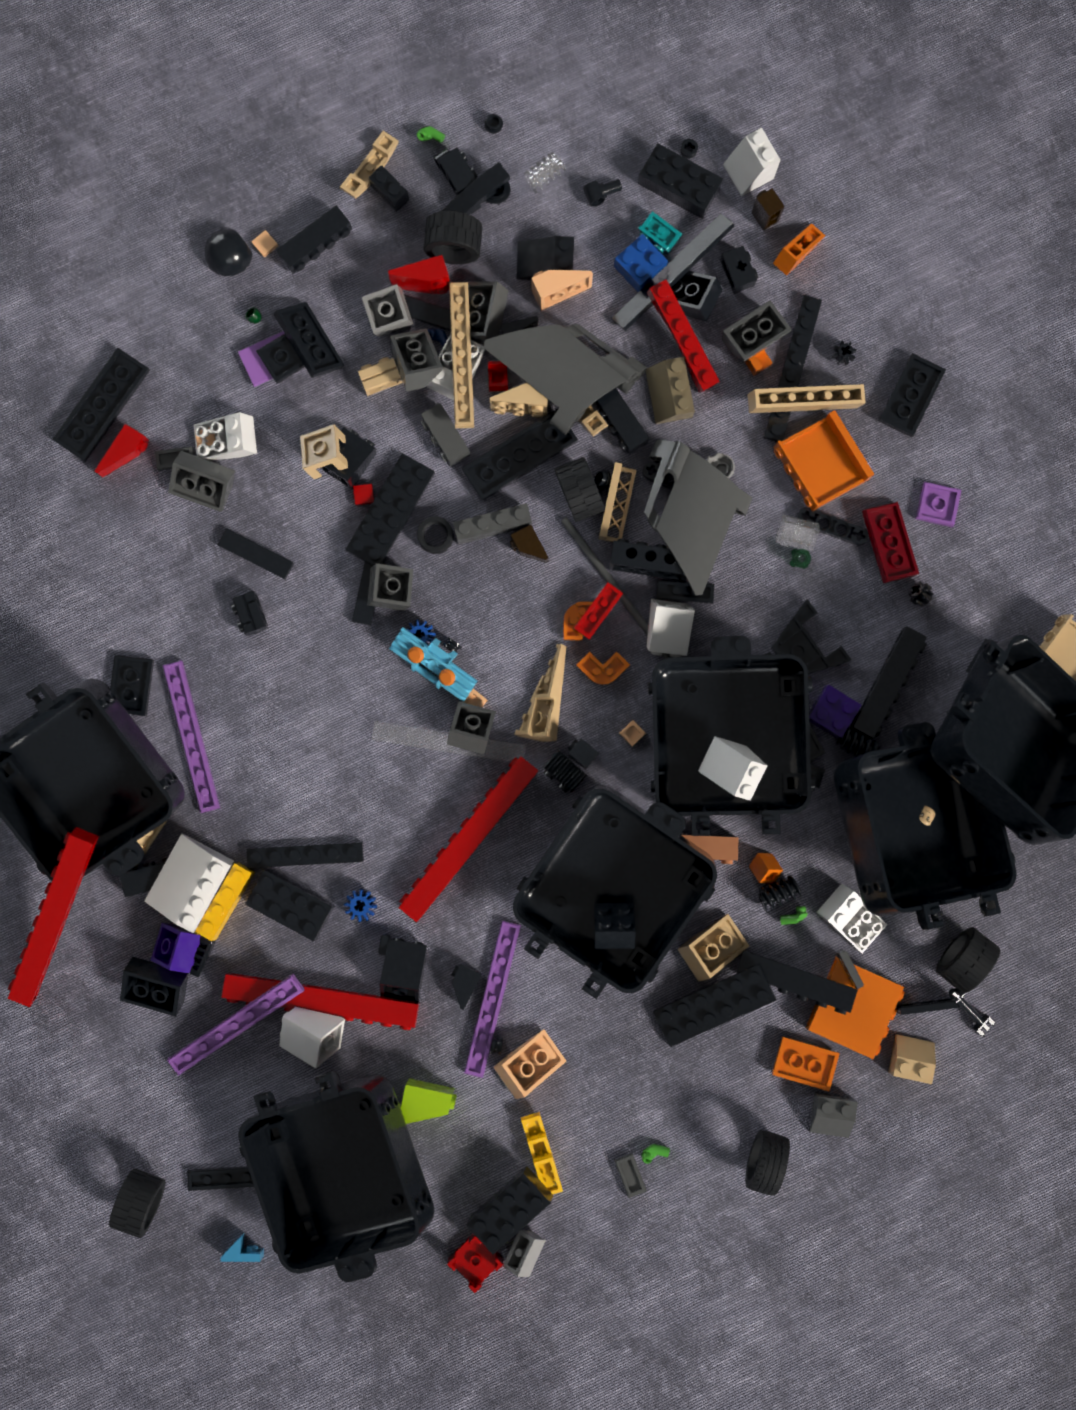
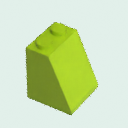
[401,1078,457,1124]

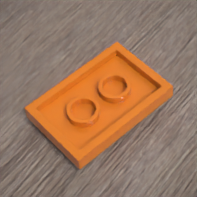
[772,1036,840,1091]

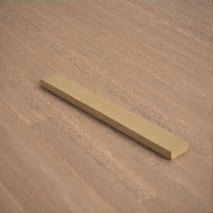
[449,282,474,429]

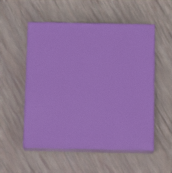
[915,482,961,527]

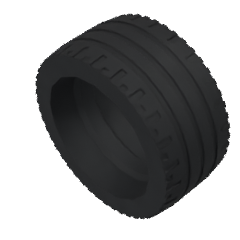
[745,1130,790,1196]

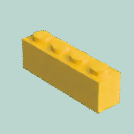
[195,863,255,941]

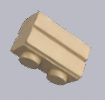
[358,357,402,396]

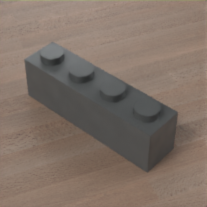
[453,503,532,545]

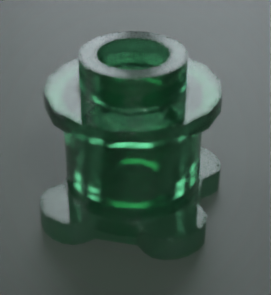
[789,549,811,569]

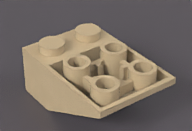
[490,383,548,418]

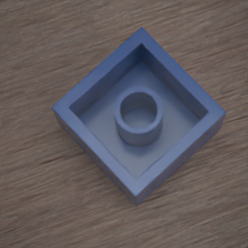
[614,234,668,292]

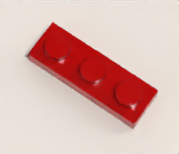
[574,582,623,640]

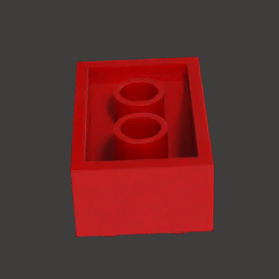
[388,255,450,295]

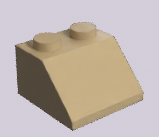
[888,1034,936,1084]

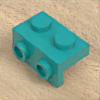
[638,211,682,253]

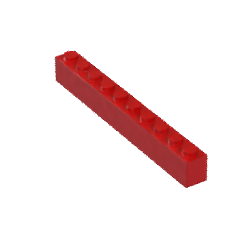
[399,756,539,923]
[8,827,99,1008]
[221,972,420,1030]

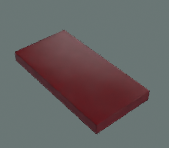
[862,502,919,584]

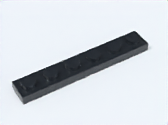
[246,842,364,868]

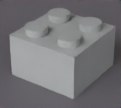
[362,284,413,337]

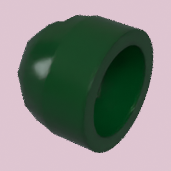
[245,307,262,324]

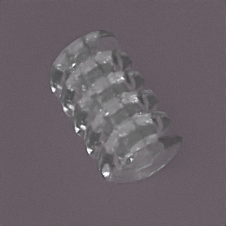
[524,152,566,194]

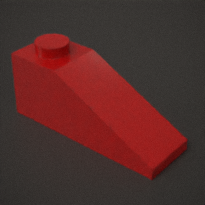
[94,424,149,478]

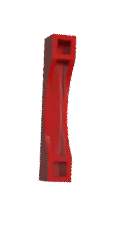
[647,279,720,393]

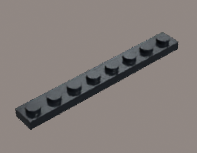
[764,295,822,442]

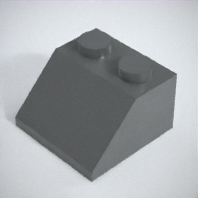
[809,1092,858,1138]

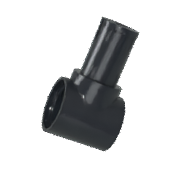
[583,179,622,207]

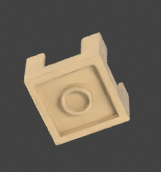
[300,424,348,479]

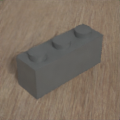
[420,403,470,466]

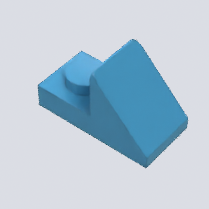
[220,1233,264,1262]

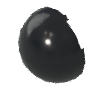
[204,229,253,276]

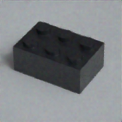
[120,957,189,1017]

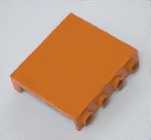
[773,410,874,511]
[805,957,904,1059]

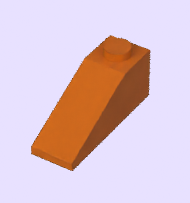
[773,223,826,276]

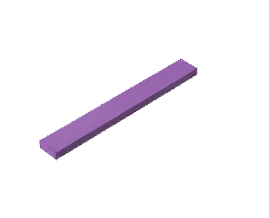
[163,661,220,813]
[464,920,521,1078]
[167,974,304,1076]

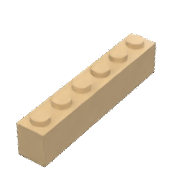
[747,384,866,413]

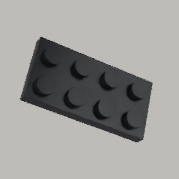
[274,302,344,378]
[878,353,946,437]

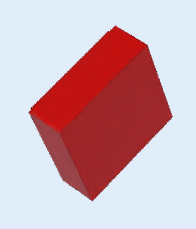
[353,484,374,506]

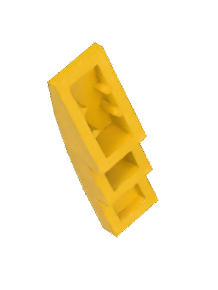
[521,1112,563,1194]

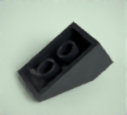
[516,236,574,280]
[671,271,723,322]

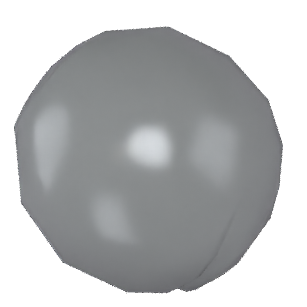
[707,453,735,478]

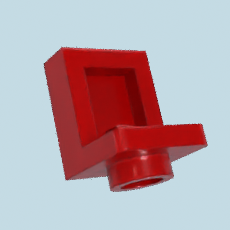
[488,361,508,392]

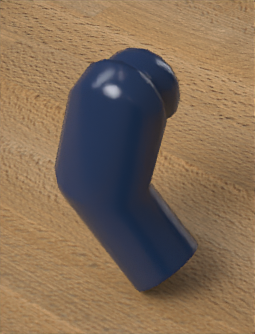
[428,328,448,349]

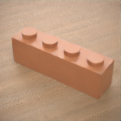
[682,835,739,864]

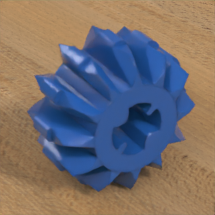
[405,620,436,645]
[344,889,378,922]

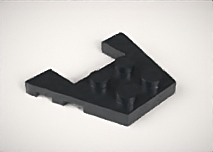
[771,599,851,674]

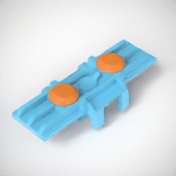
[389,627,478,702]

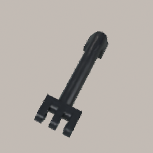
[948,988,996,1038]

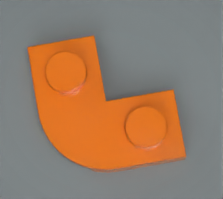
[563,602,593,640]
[576,652,630,685]

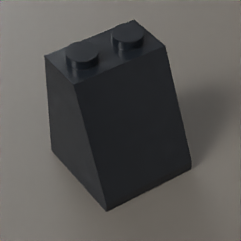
[320,427,377,489]
[380,938,427,1002]

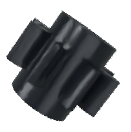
[832,341,857,366]
[908,581,934,607]

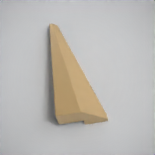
[514,644,566,742]

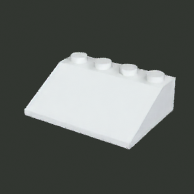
[144,833,234,933]

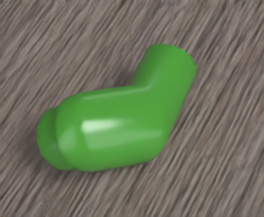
[417,126,445,143]
[780,906,808,925]
[641,1144,670,1164]

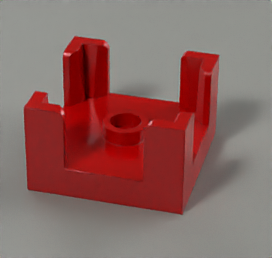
[447,1233,504,1293]

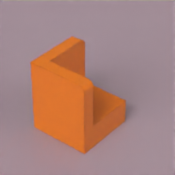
[745,348,772,376]
[749,853,783,884]

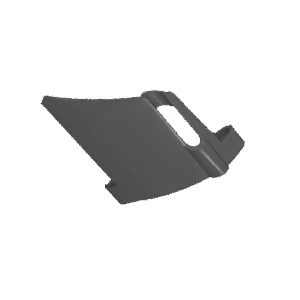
[484,324,647,435]
[644,439,752,595]

